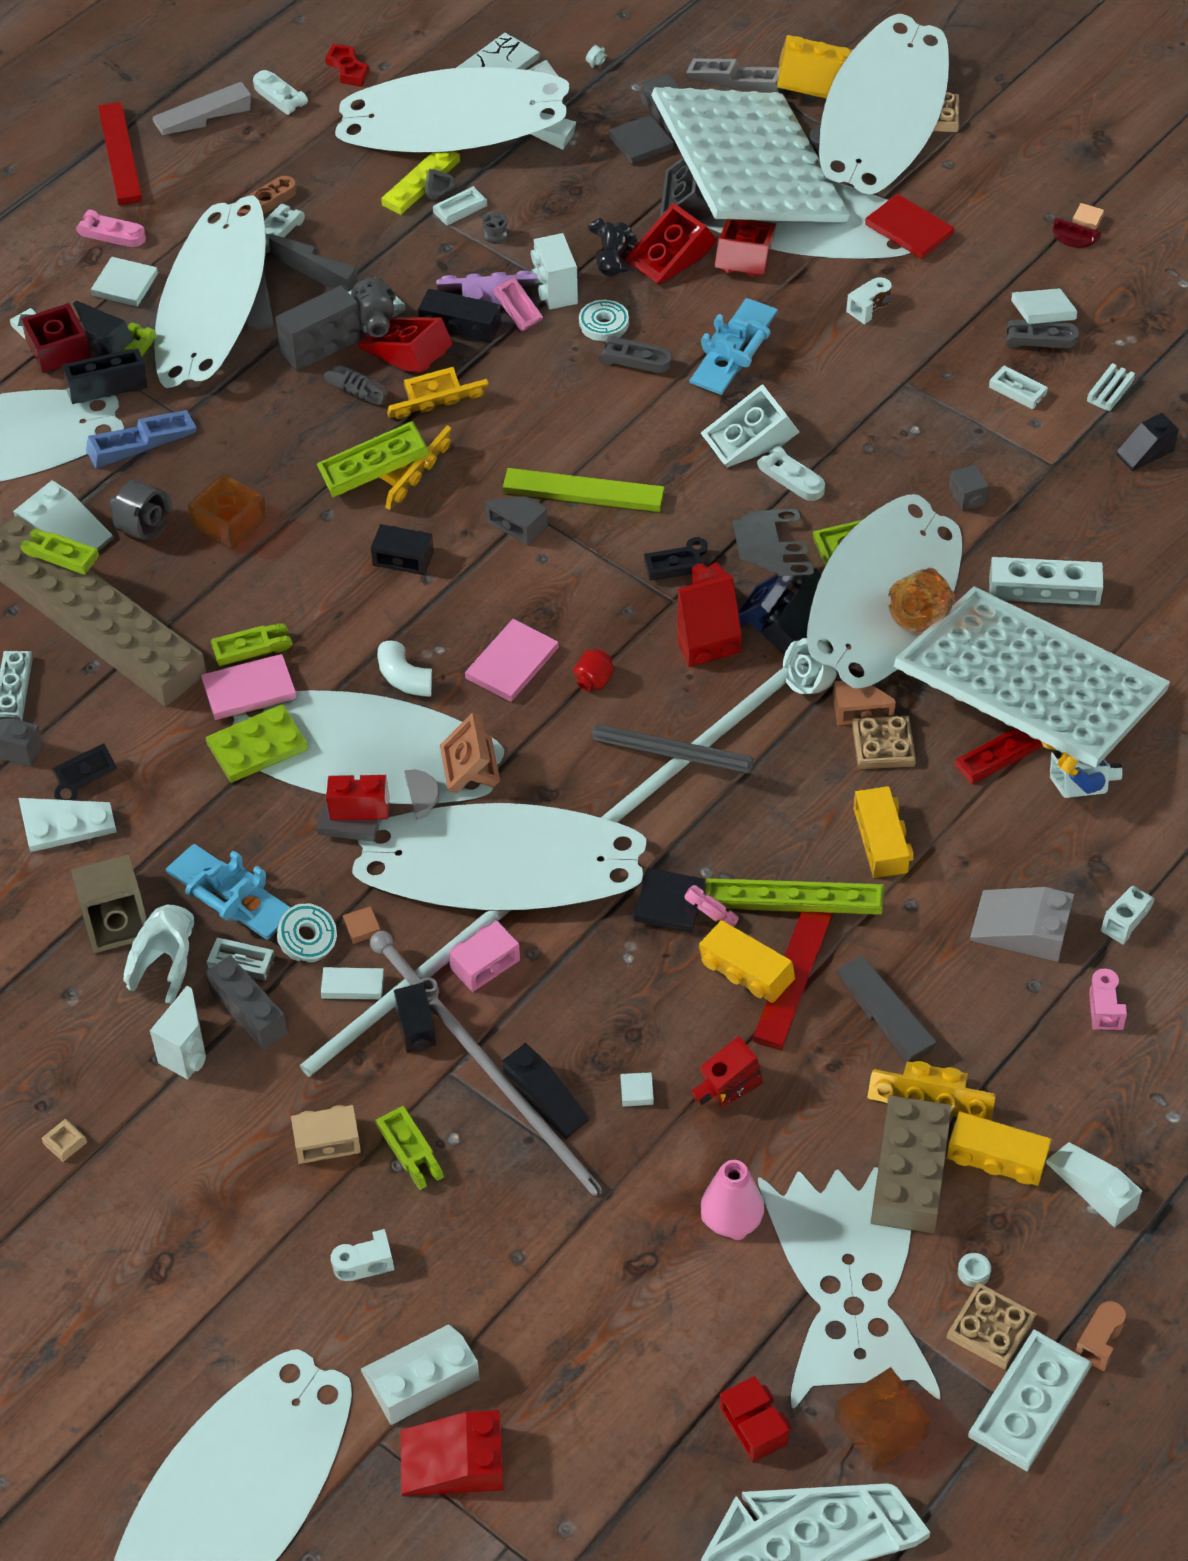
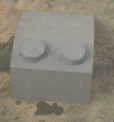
[970,887,1074,962]

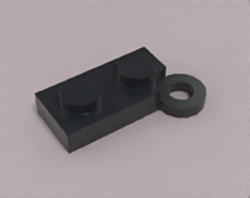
[644,537,708,581]
[52,743,117,801]

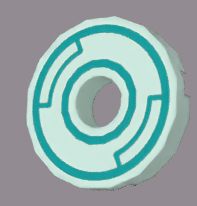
[579,299,629,341]
[277,903,337,963]

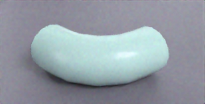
[377,641,432,697]

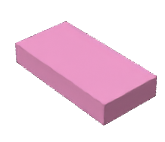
[493,277,543,332]

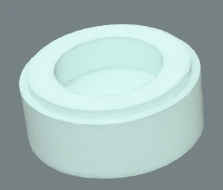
[958,1253,991,1287]

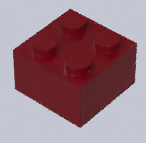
[21,303,91,373]

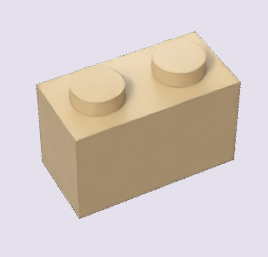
[291,1105,361,1164]

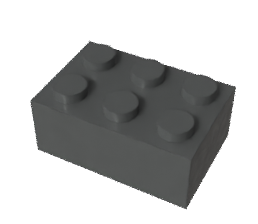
[276,285,362,371]

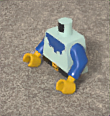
[1041,741,1122,798]

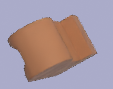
[1075,1301,1126,1371]

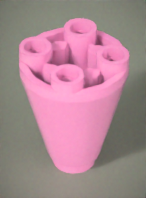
[701,1160,764,1240]

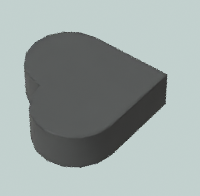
[425,169,455,200]

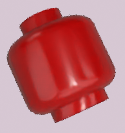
[573,648,614,692]

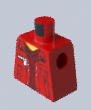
[690,1036,763,1107]

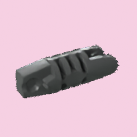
[323,365,388,405]

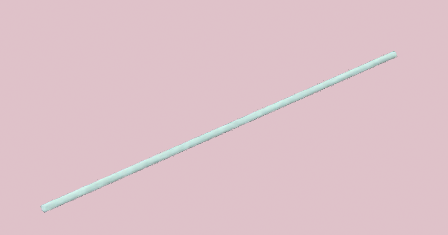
[300,639,832,1077]

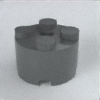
[109,479,172,541]

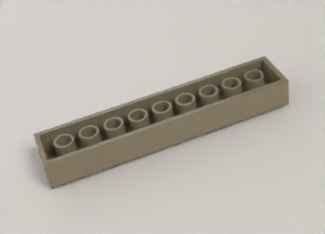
[0,516,206,707]

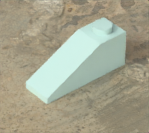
[1046,1142,1142,1228]

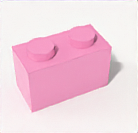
[449,921,520,992]

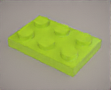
[206,704,308,783]

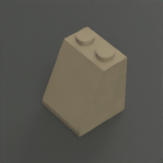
[71,854,147,954]

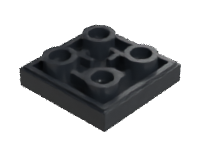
[634,868,705,933]

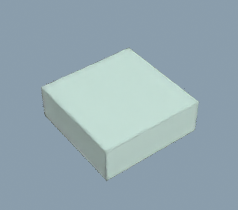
[620,1072,654,1107]

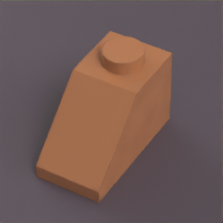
[833,681,896,726]

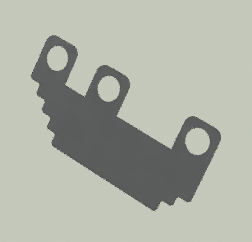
[732,509,814,576]

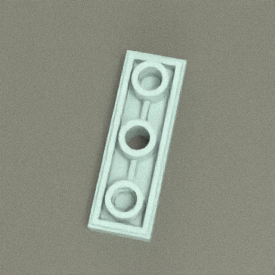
[0,651,33,721]

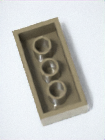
[870,1095,952,1234]

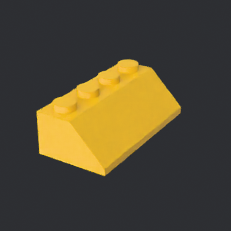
[777,35,853,99]

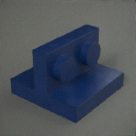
[738,573,794,641]

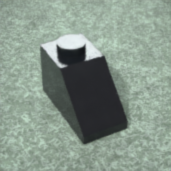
[1116,413,1179,471]
[394,982,436,1053]

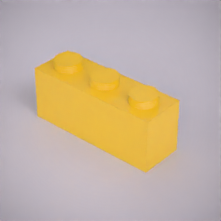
[853,786,913,878]
[699,920,795,1003]
[946,1112,1051,1186]

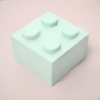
[531,233,578,310]

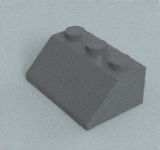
[660,158,712,221]

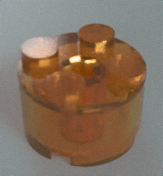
[888,568,956,632]

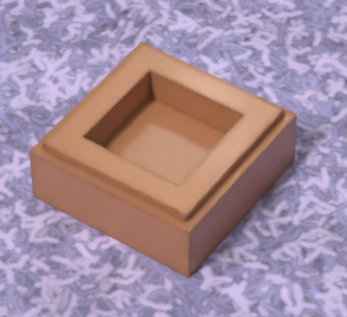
[343,906,380,944]

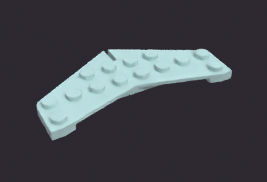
[701,1483,930,1561]

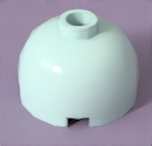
[783,638,838,694]

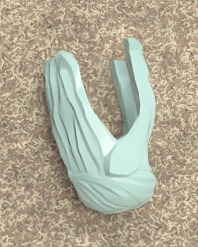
[123,904,194,1004]

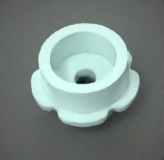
[585,45,607,68]

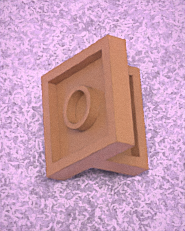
[440,713,500,793]

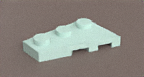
[19,798,117,852]

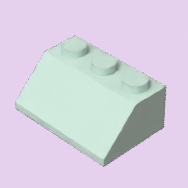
[361,1324,480,1425]

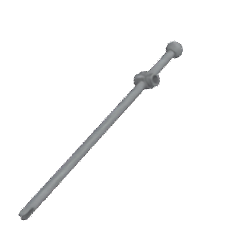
[370,931,602,1196]

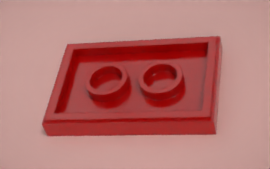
[865,194,954,259]

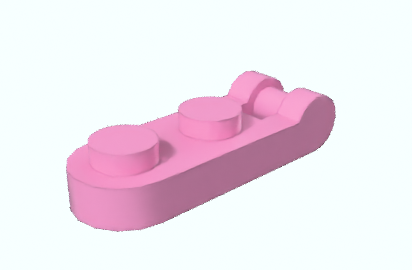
[76,209,146,247]

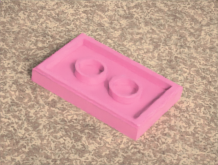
[465,619,559,702]
[201,654,297,720]

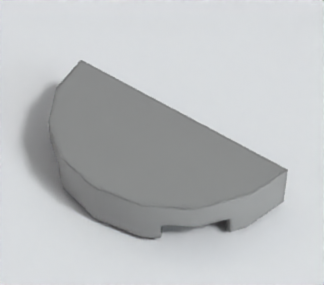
[404,769,439,819]

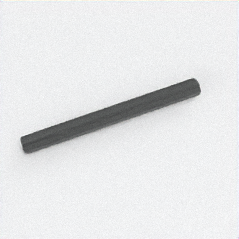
[592,724,754,773]

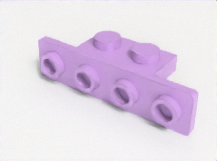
[436,271,537,308]

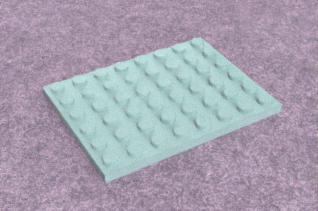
[651,87,850,222]
[893,587,1170,768]

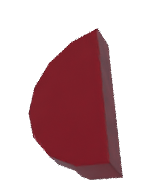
[1052,217,1101,248]

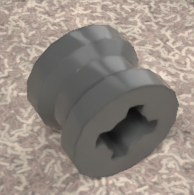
[482,212,508,244]

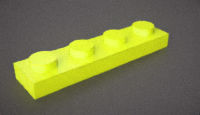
[381,151,460,215]

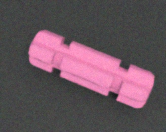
[684,885,739,927]

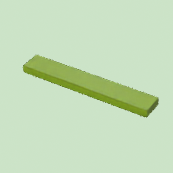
[503,468,664,512]
[704,878,884,915]

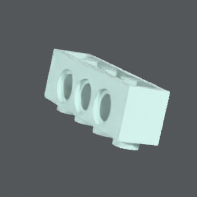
[989,557,1103,605]

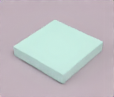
[91,257,158,307]
[1011,288,1077,324]

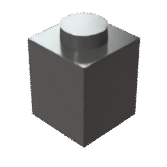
[949,464,989,511]

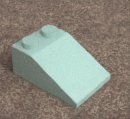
[701,384,799,468]
[13,480,114,551]

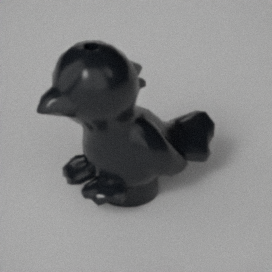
[588,218,637,277]

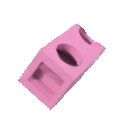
[1089,968,1127,1030]

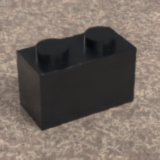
[371,524,434,575]

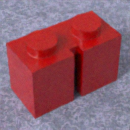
[326,775,390,820]
[719,1376,791,1463]

